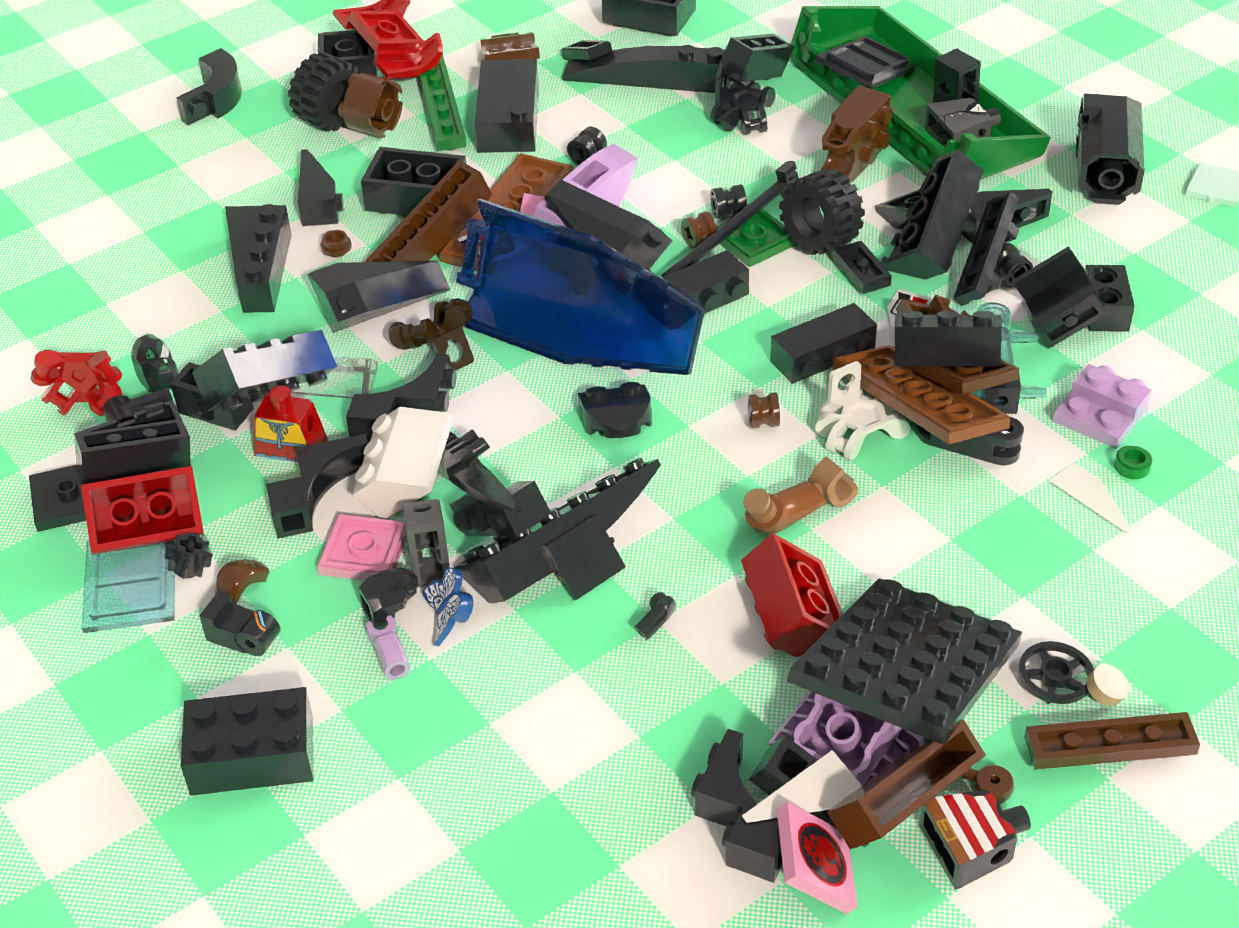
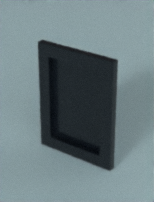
[815,36,916,89]

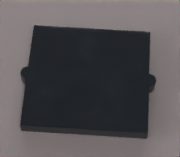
[543,514,626,601]

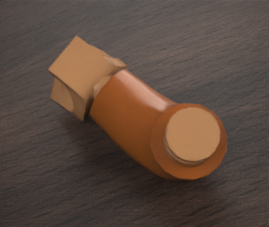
[743,456,858,535]

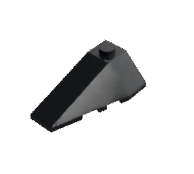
[544,180,673,295]
[307,260,450,333]

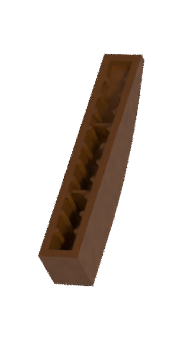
[364,160,493,262]

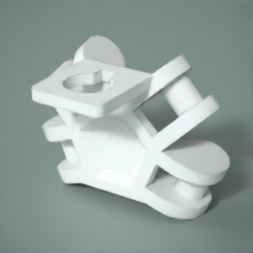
[815,361,910,461]

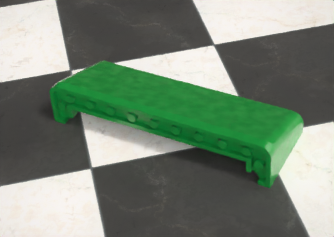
[790,6,1051,180]

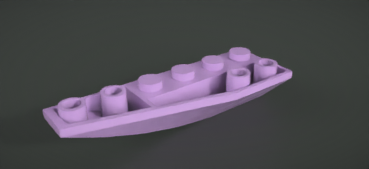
[527,144,639,251]

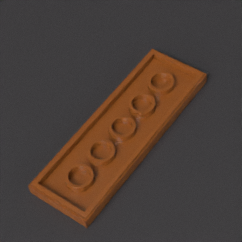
[439,153,573,276]
[833,345,1010,444]

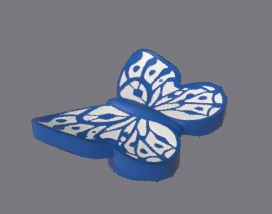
[423,567,473,647]

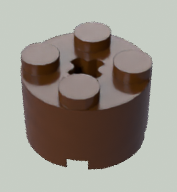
[338,73,403,138]

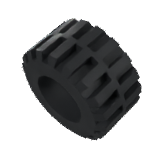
[288,52,361,132]
[779,169,865,255]

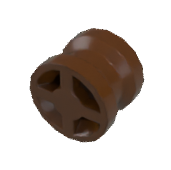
[681,211,717,248]
[748,392,780,429]

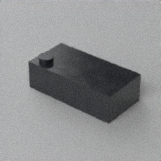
[475,59,539,153]

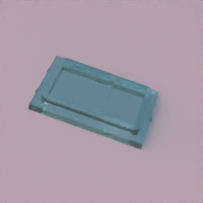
[81,540,175,633]

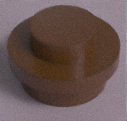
[320,230,352,258]

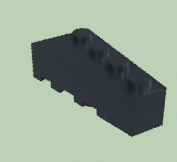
[225,204,292,313]

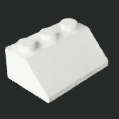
[352,407,454,519]

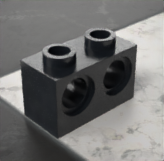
[1085,265,1135,332]

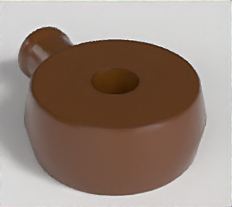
[961,765,1014,804]

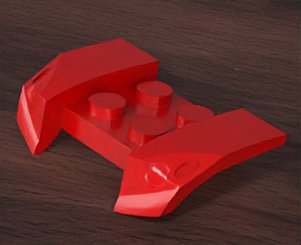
[332,0,443,79]

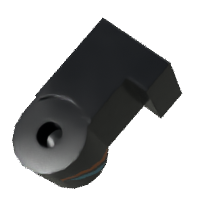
[199,592,281,656]

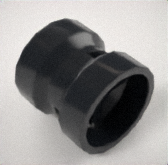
[567,126,607,165]
[710,184,747,219]
[994,243,1033,287]

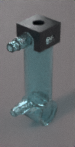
[978,302,1047,414]

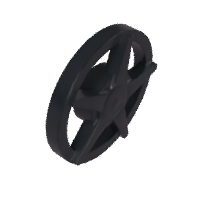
[1018,641,1094,704]

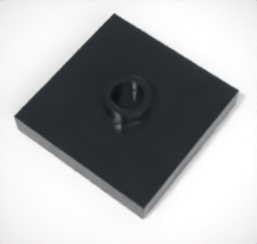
[29,465,86,532]

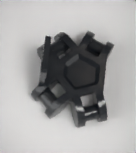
[710,63,776,135]

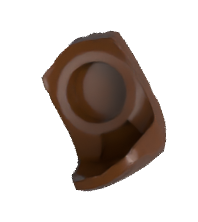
[215,559,270,605]

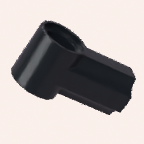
[103,387,173,425]

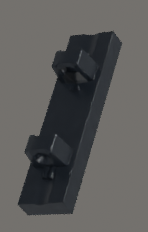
[953,191,1019,306]

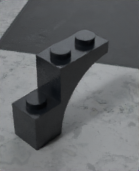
[346,354,456,443]
[266,434,368,539]
[691,729,783,883]

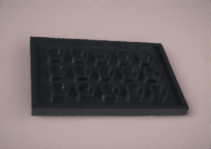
[787,578,1023,745]

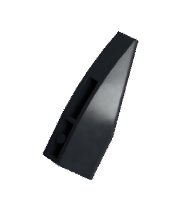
[454,457,661,604]

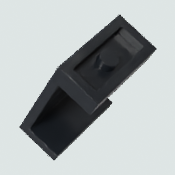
[1012,246,1108,348]

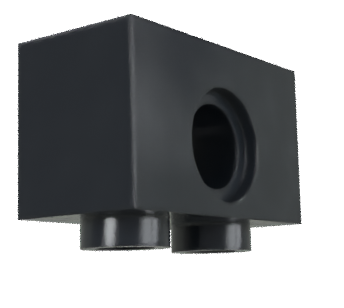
[170,362,254,431]

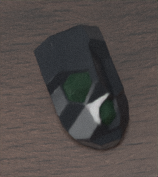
[131,334,178,392]
[357,567,418,626]

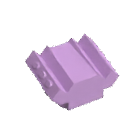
[768,691,923,785]

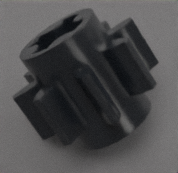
[164,533,213,579]

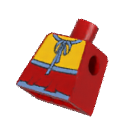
[254,385,328,463]

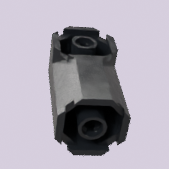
[1075,93,1145,205]

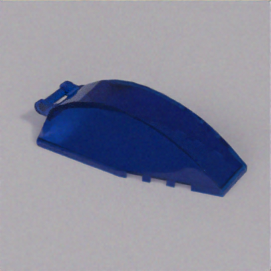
[456,199,705,375]

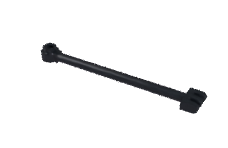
[637,161,798,302]

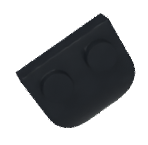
[578,382,653,438]

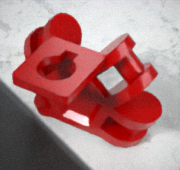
[30,350,122,416]

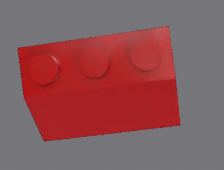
[81,466,204,555]
[741,533,843,657]

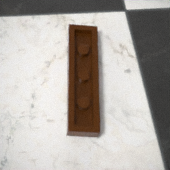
[1024,712,1200,770]

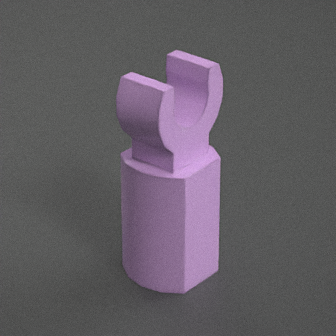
[366,615,410,680]

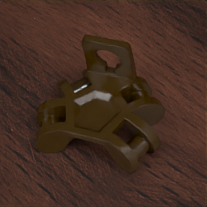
[388,298,474,370]

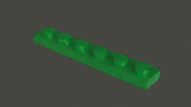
[419,54,467,151]

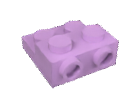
[1053,364,1152,449]

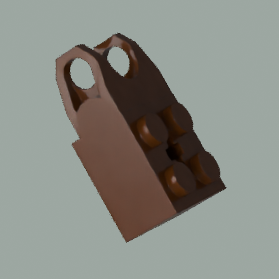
[821,85,893,183]

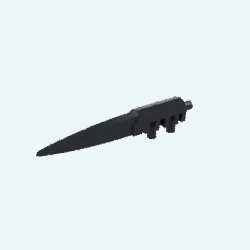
[438,429,522,513]

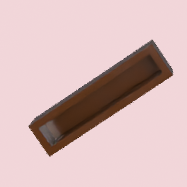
[827,719,986,850]

